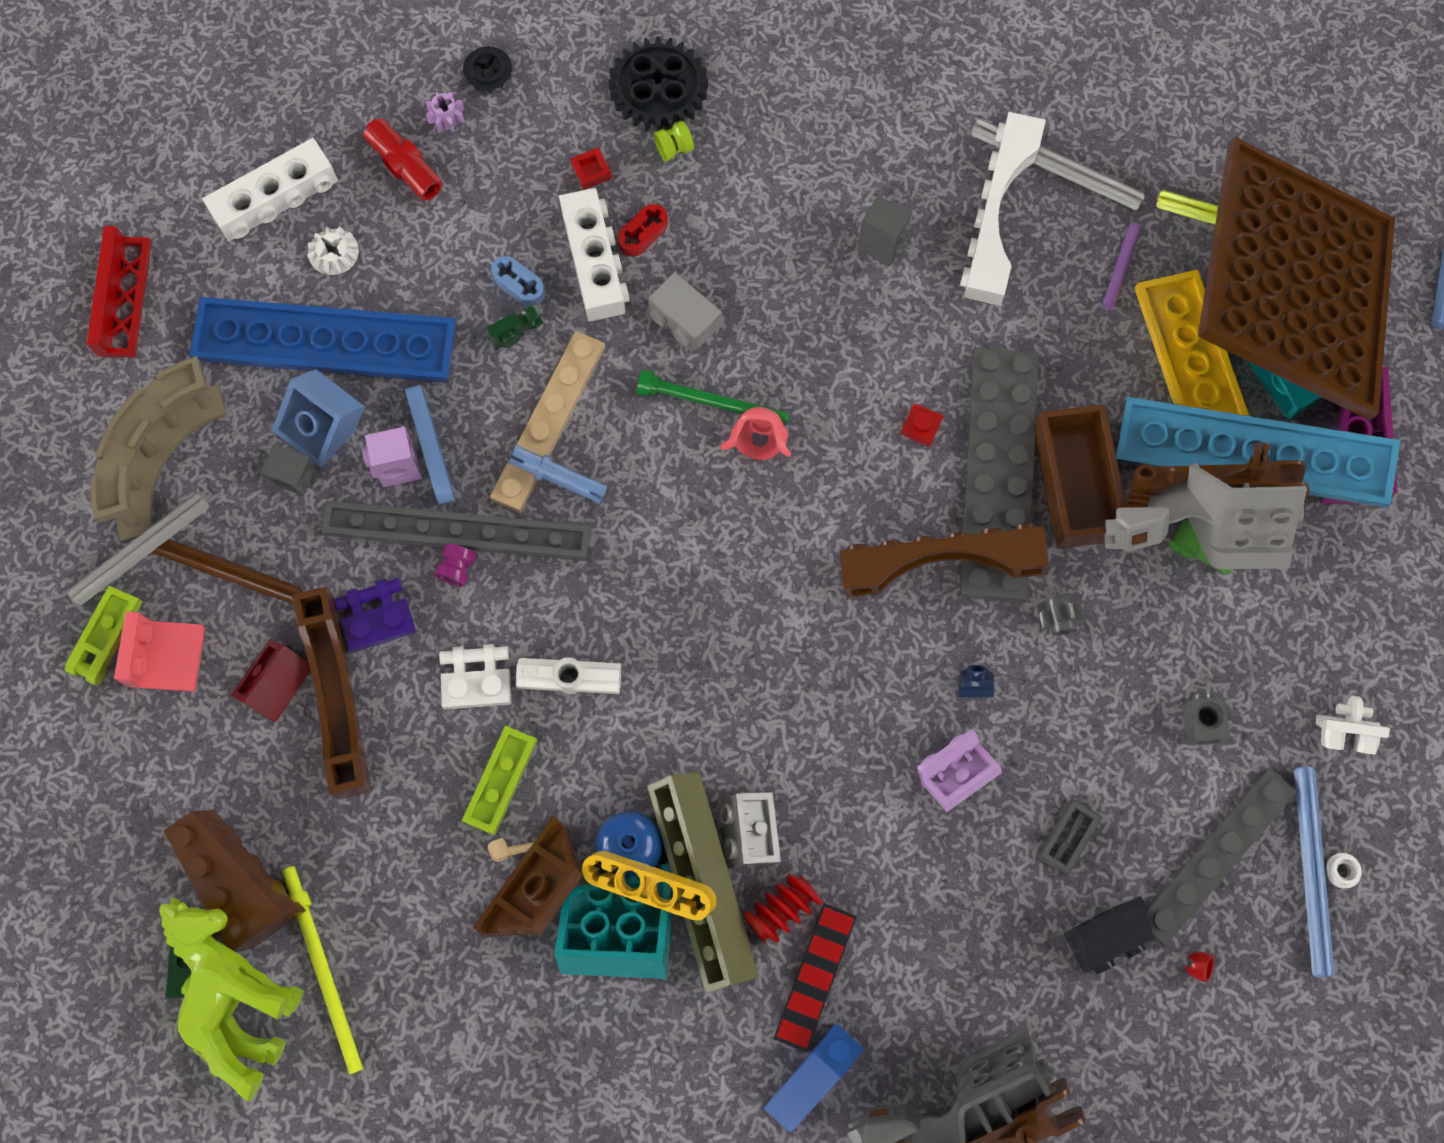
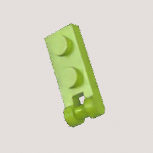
[65,586,143,686]

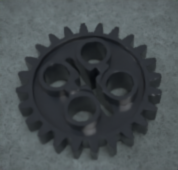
[608,36,708,131]

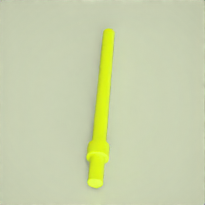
[281,866,363,1075]

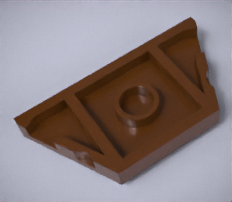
[473,816,583,936]

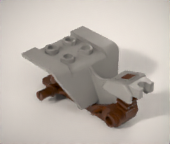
[1104,442,1309,569]

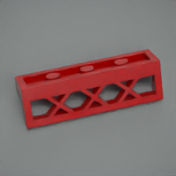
[86,226,152,358]

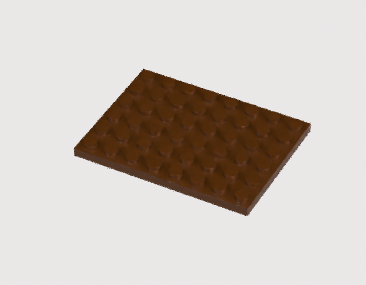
[1198,137,1395,420]

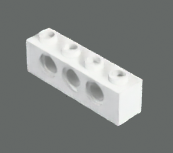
[202,138,338,242]
[559,188,630,322]

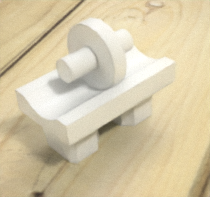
[1316,696,1390,755]

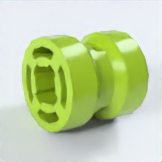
[653,121,694,162]

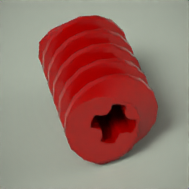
[743,873,823,947]

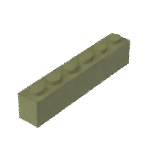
[647,772,759,993]

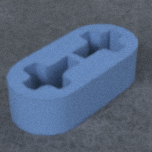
[491,256,545,306]

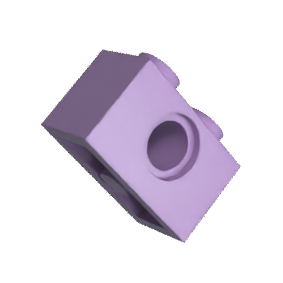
[362,426,422,487]

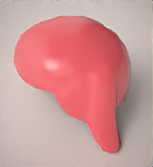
[720,407,791,460]

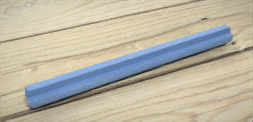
[1294,766,1334,977]

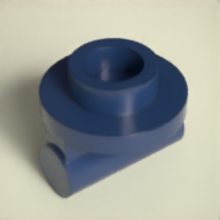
[958,665,994,697]

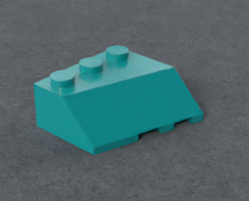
[554,863,674,979]

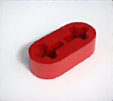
[618,204,668,257]

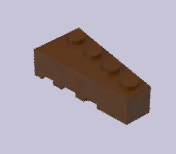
[164,810,306,952]

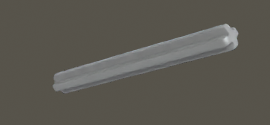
[972,119,1145,210]

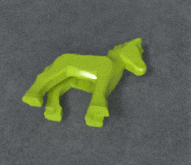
[159,897,304,1102]

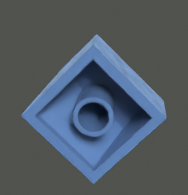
[271,369,365,468]

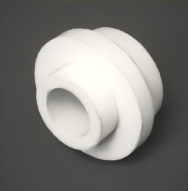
[1325,853,1362,889]

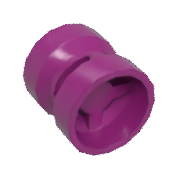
[434,543,477,587]

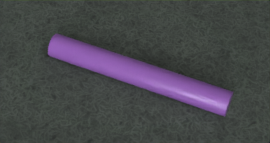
[1102,223,1141,310]

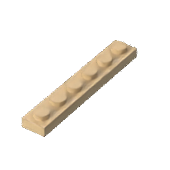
[490,331,605,514]

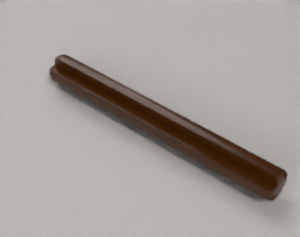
[151,539,303,605]

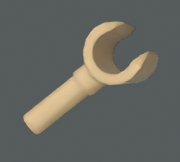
[487,838,534,862]

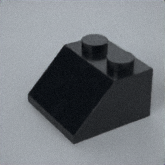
[1063,896,1153,975]

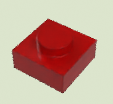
[570,147,612,190]
[900,403,944,447]

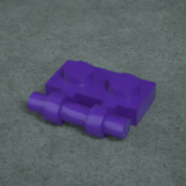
[334,578,417,653]

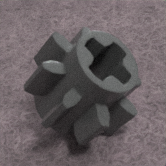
[1039,596,1083,636]

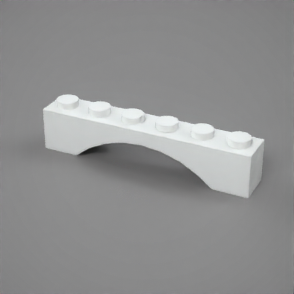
[960,112,1046,306]

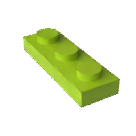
[462,725,538,836]

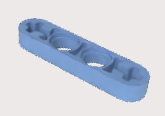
[405,384,455,505]

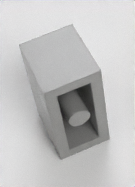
[648,272,722,350]

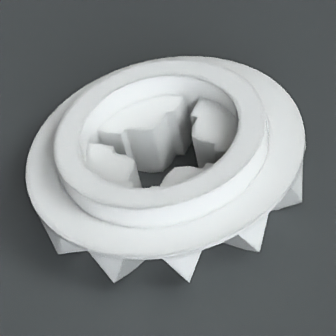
[307,226,359,275]

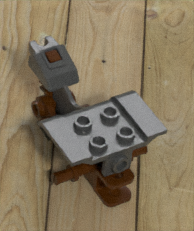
[847,1027,1086,1143]

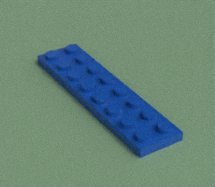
[189,297,457,383]

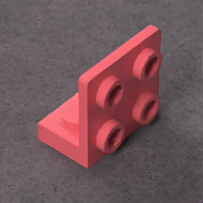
[114,612,206,692]

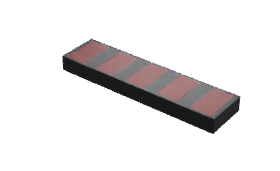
[773,903,857,1053]

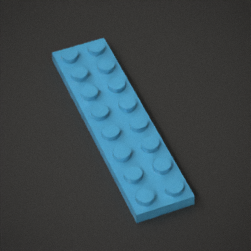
[1116,397,1401,508]

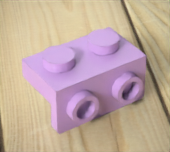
[917,729,1002,812]

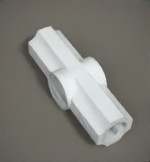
[516,657,622,694]

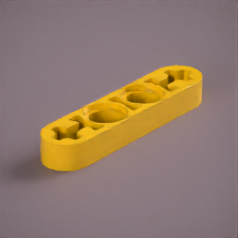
[582,851,716,921]

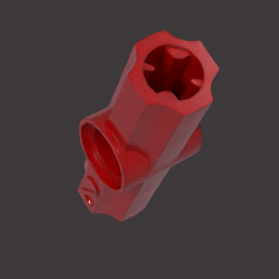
[362,118,443,201]

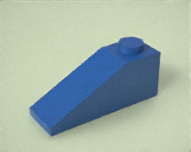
[763,1024,864,1134]

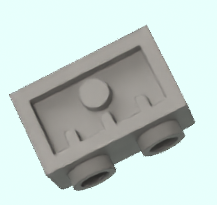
[719,792,781,869]

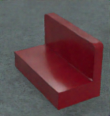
[230,639,311,722]

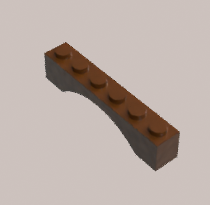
[840,524,1049,598]
[292,587,372,800]

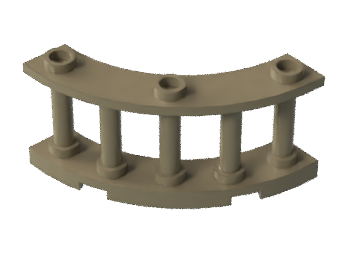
[90,356,227,543]

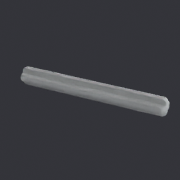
[67,493,210,605]

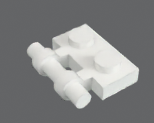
[439,644,512,710]

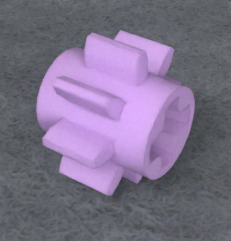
[426,92,464,132]

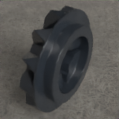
[463,46,513,93]

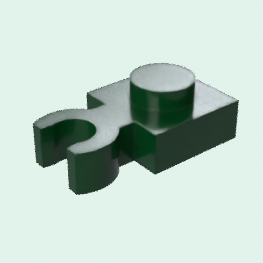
[486,304,543,350]

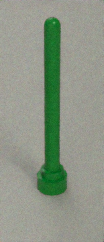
[636,369,790,424]

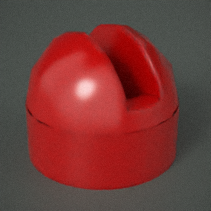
[1185,951,1214,983]

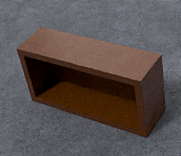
[1033,404,1126,549]

